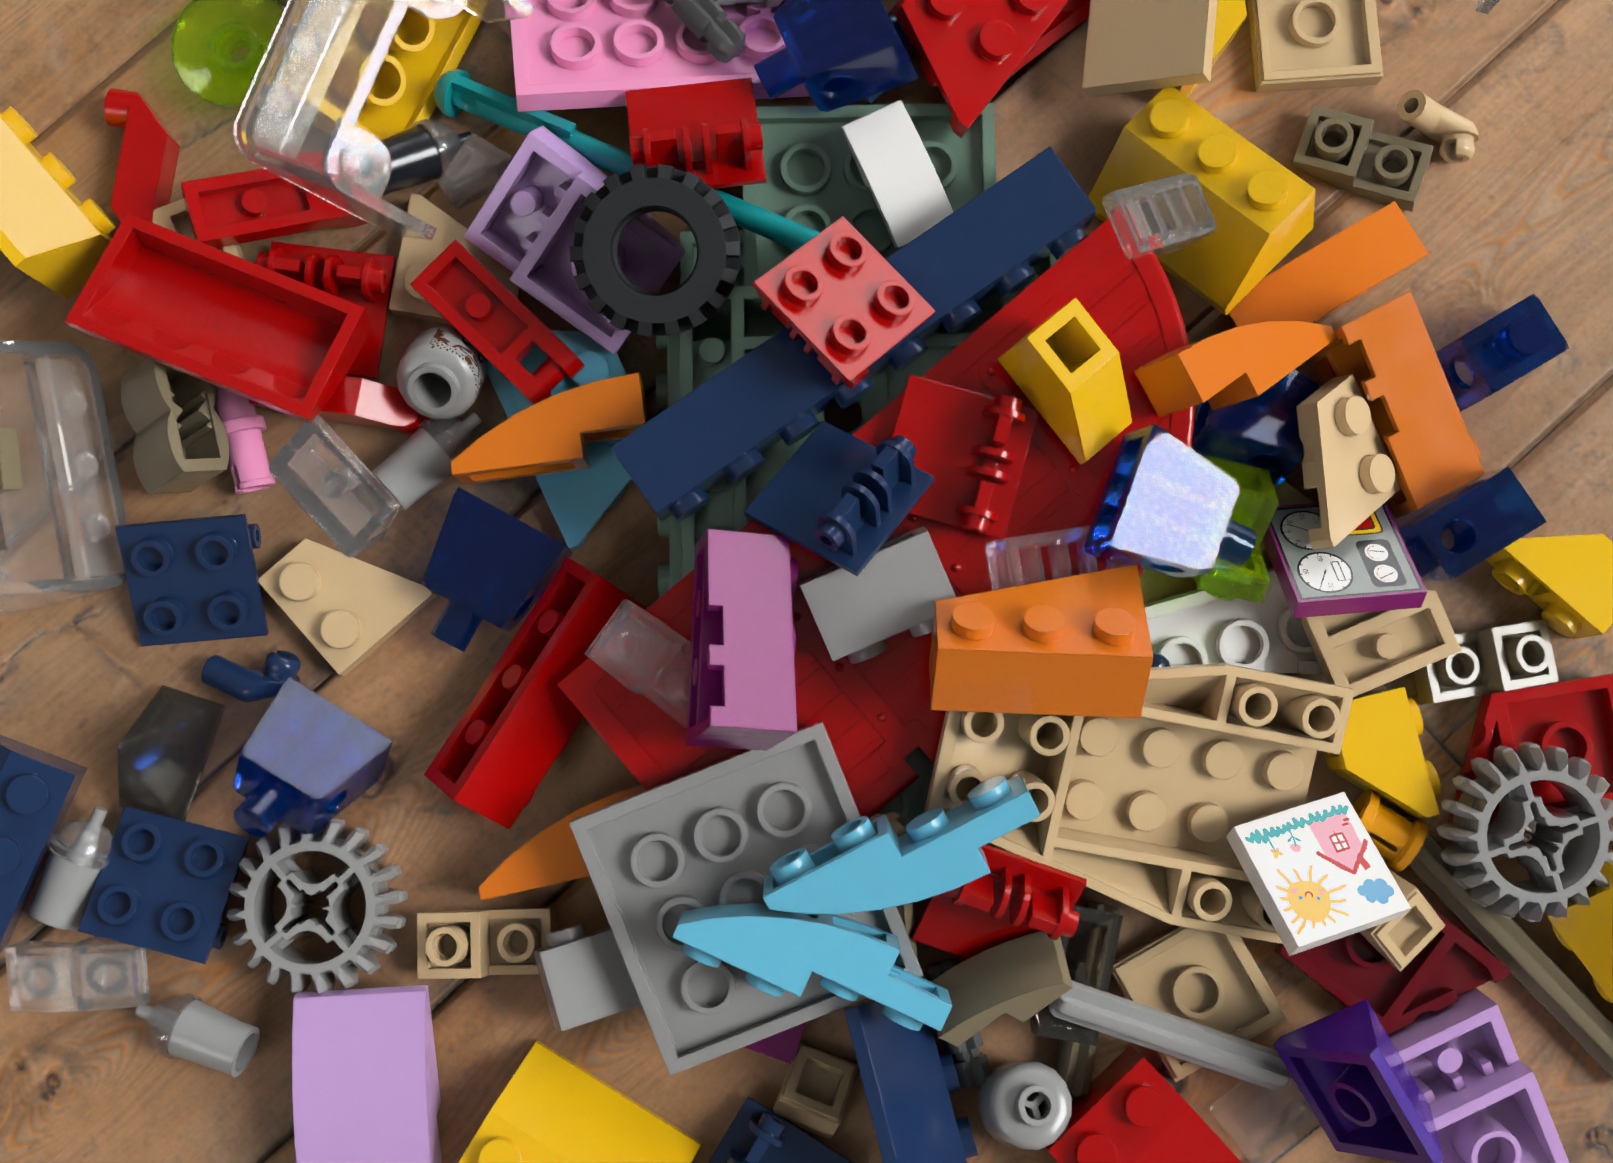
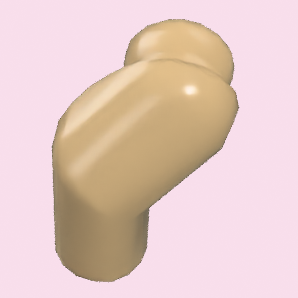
[1397,90,1479,163]

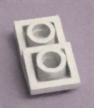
[841,100,953,248]

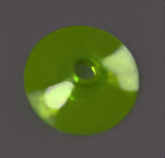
[171,0,297,107]

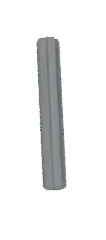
[1049,980,1291,1090]

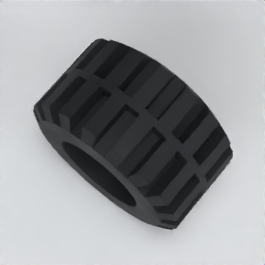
[569,164,741,337]

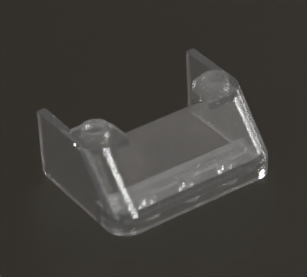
[233,0,535,240]
[0,340,127,615]

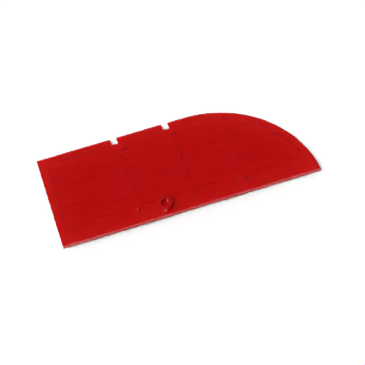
[557,207,1195,819]

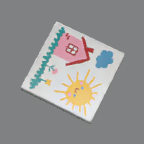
[1226,792,1411,956]

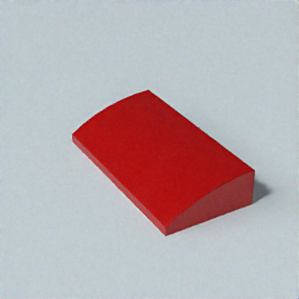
[65,213,372,423]

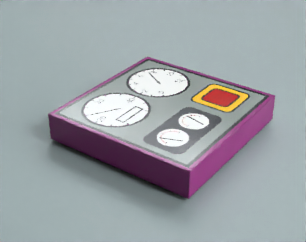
[1256,502,1427,618]

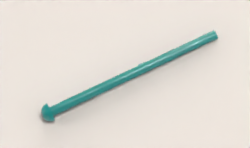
[434,70,821,250]

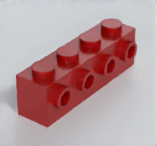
[424,557,647,829]

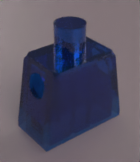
[754,0,919,112]
[1436,294,1569,412]
[1189,370,1320,486]
[1082,425,1256,578]
[1399,466,1547,581]
[423,487,573,652]
[233,677,393,838]

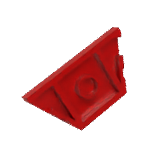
[896,0,1069,138]
[1448,674,1613,825]

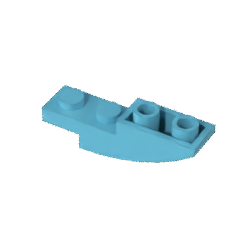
[763,774,1041,914]
[672,903,953,1031]

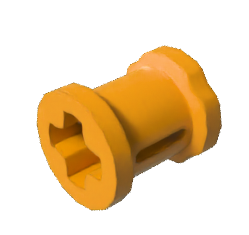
[1352,789,1428,873]

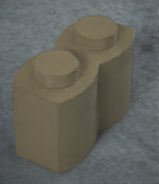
[121,357,229,494]

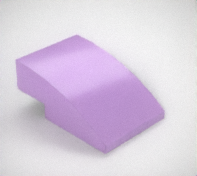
[464,125,686,355]
[292,985,442,1163]
[1388,988,1569,1163]

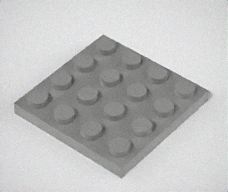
[569,720,923,1076]

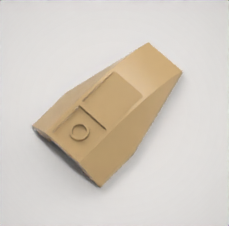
[924,663,1355,944]

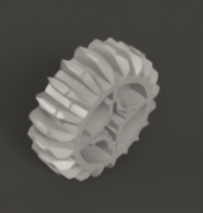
[1436,742,1613,922]
[226,817,408,994]

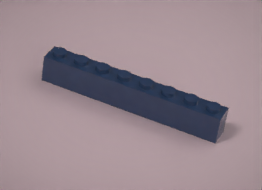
[610,146,1097,522]

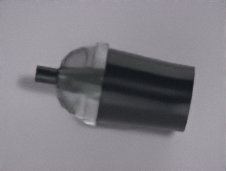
[356,119,474,197]

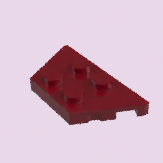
[1274,910,1511,1035]

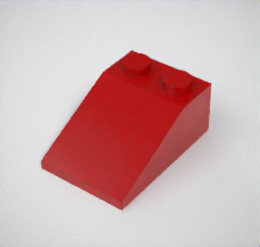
[1045,1045,1242,1163]

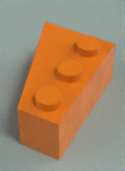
[1308,290,1485,518]
[929,564,1154,718]

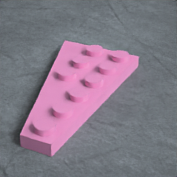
[509,0,893,112]

